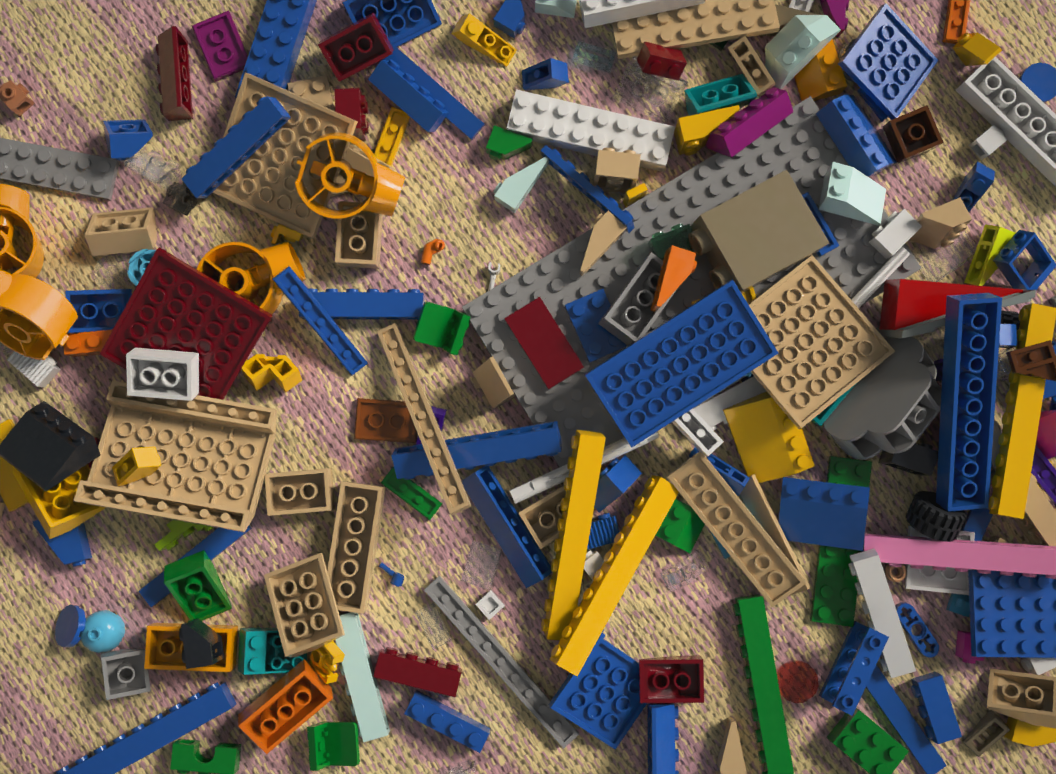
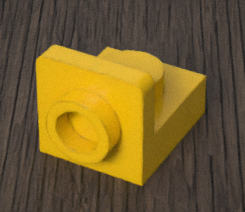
[270,224,304,244]

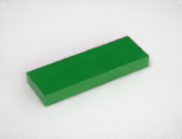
[381,467,443,520]

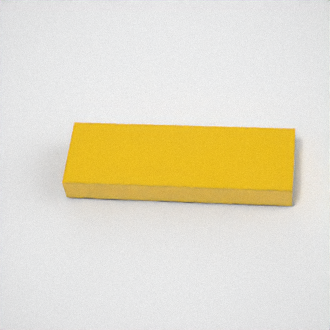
[374,107,410,167]

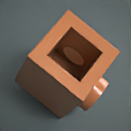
[0,79,35,116]

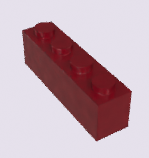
[373,647,463,697]

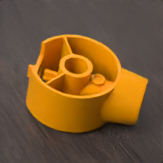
[295,133,405,219]
[0,184,44,278]
[197,242,306,315]
[0,269,78,360]

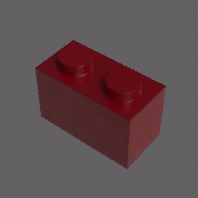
[637,41,687,81]

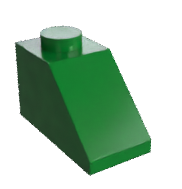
[486,125,533,160]

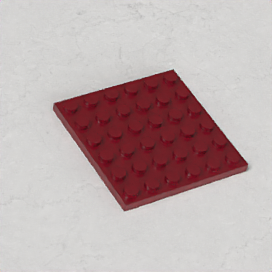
[100,247,273,400]

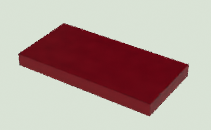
[504,297,584,390]

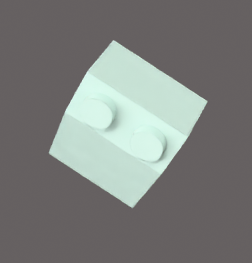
[818,162,886,226]

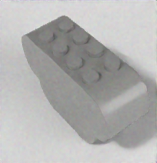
[824,337,942,459]

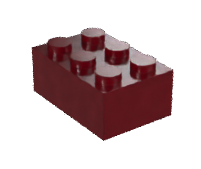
[318,12,394,82]

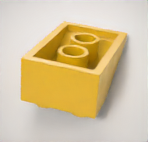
[674,105,740,156]

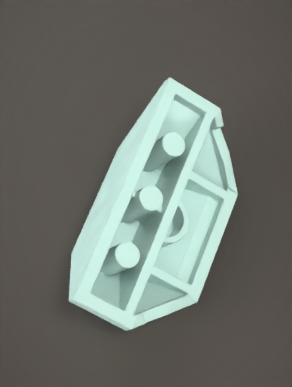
[765,15,841,89]

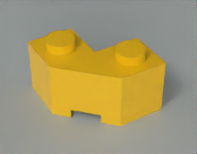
[241,354,302,392]

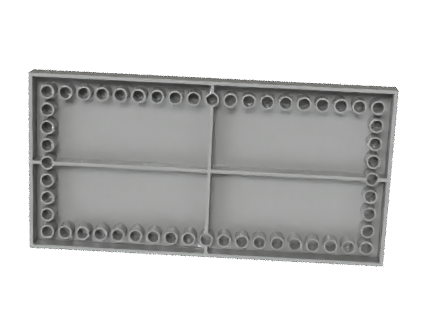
[462,96,921,468]

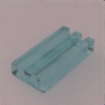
[572,41,616,73]

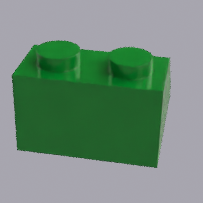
[655,499,705,553]

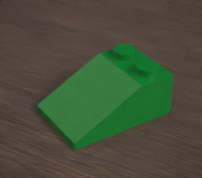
[164,550,232,621]

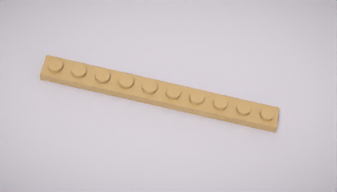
[377,323,471,515]

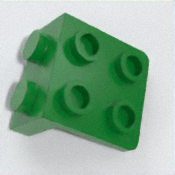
[413,301,470,355]
[307,721,360,771]

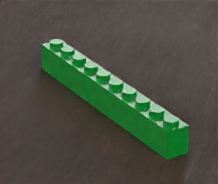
[732,594,794,774]

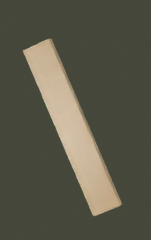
[740,474,810,595]

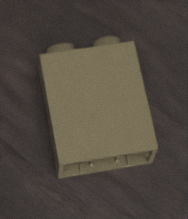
[688,170,829,293]

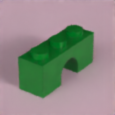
[170,739,241,774]

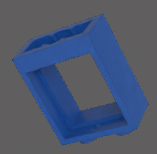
[993,230,1056,290]

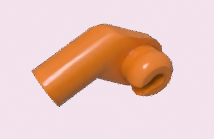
[420,239,445,265]

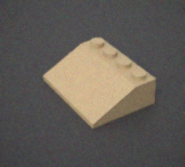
[264,553,345,657]

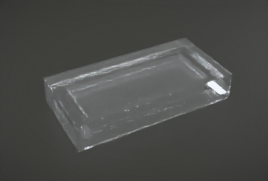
[415,602,452,650]

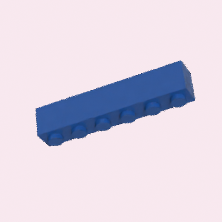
[182,96,291,198]
[299,289,425,320]
[462,466,552,588]

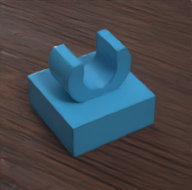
[946,593,970,618]

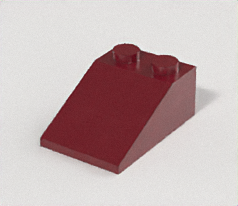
[639,655,704,703]

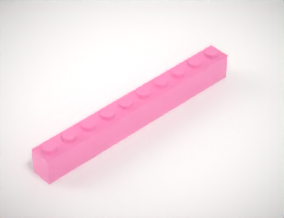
[862,533,1056,579]

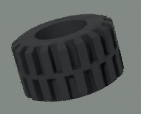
[905,491,967,542]

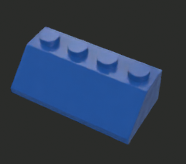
[647,703,679,774]

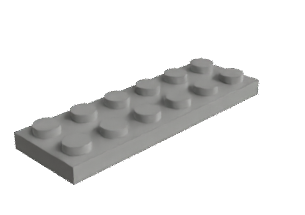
[0,138,120,200]

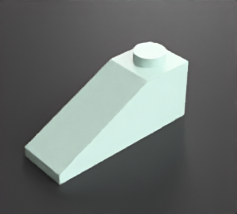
[493,157,549,213]

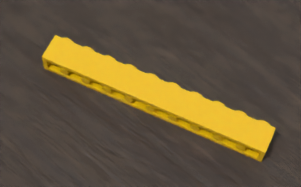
[988,303,1056,519]
[541,430,606,640]
[549,475,679,676]

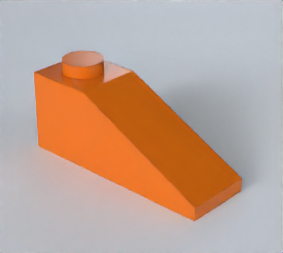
[651,245,697,312]

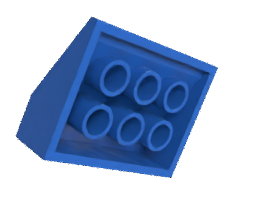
[341,0,442,47]
[816,95,897,177]
[779,477,870,551]

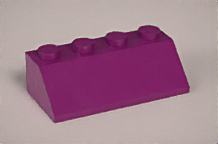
[706,87,793,158]

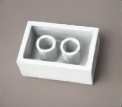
[126,347,199,401]

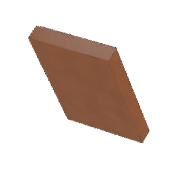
[354,398,417,443]

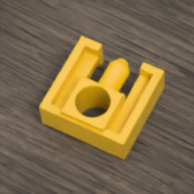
[309,641,345,684]

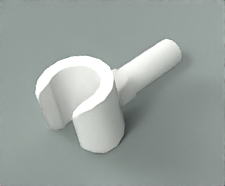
[488,262,500,291]

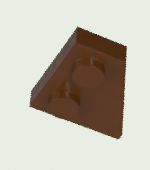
[1006,340,1056,381]

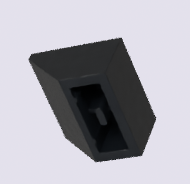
[179,618,224,669]

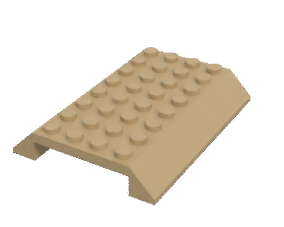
[74,380,277,532]

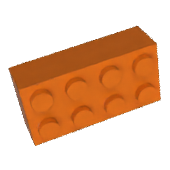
[238,659,333,754]

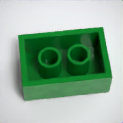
[826,708,909,774]

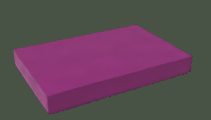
[191,10,248,81]

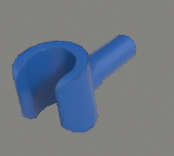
[379,562,404,587]

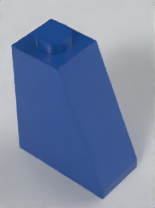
[32,520,92,567]

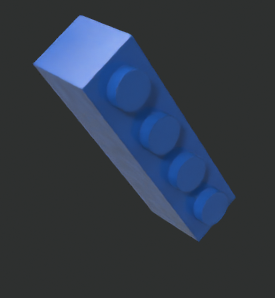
[368,59,449,132]
[404,690,490,753]

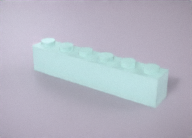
[335,612,390,742]

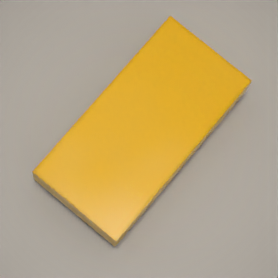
[623,183,648,208]

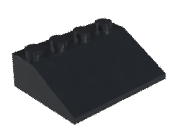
[0,401,101,492]

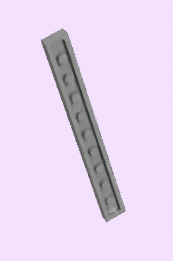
[424,576,579,749]

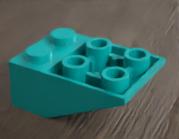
[238,627,307,675]

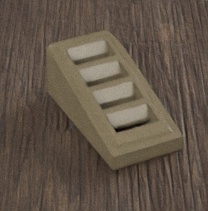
[963,710,1010,757]

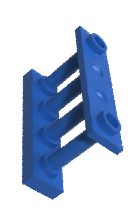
[819,621,889,716]

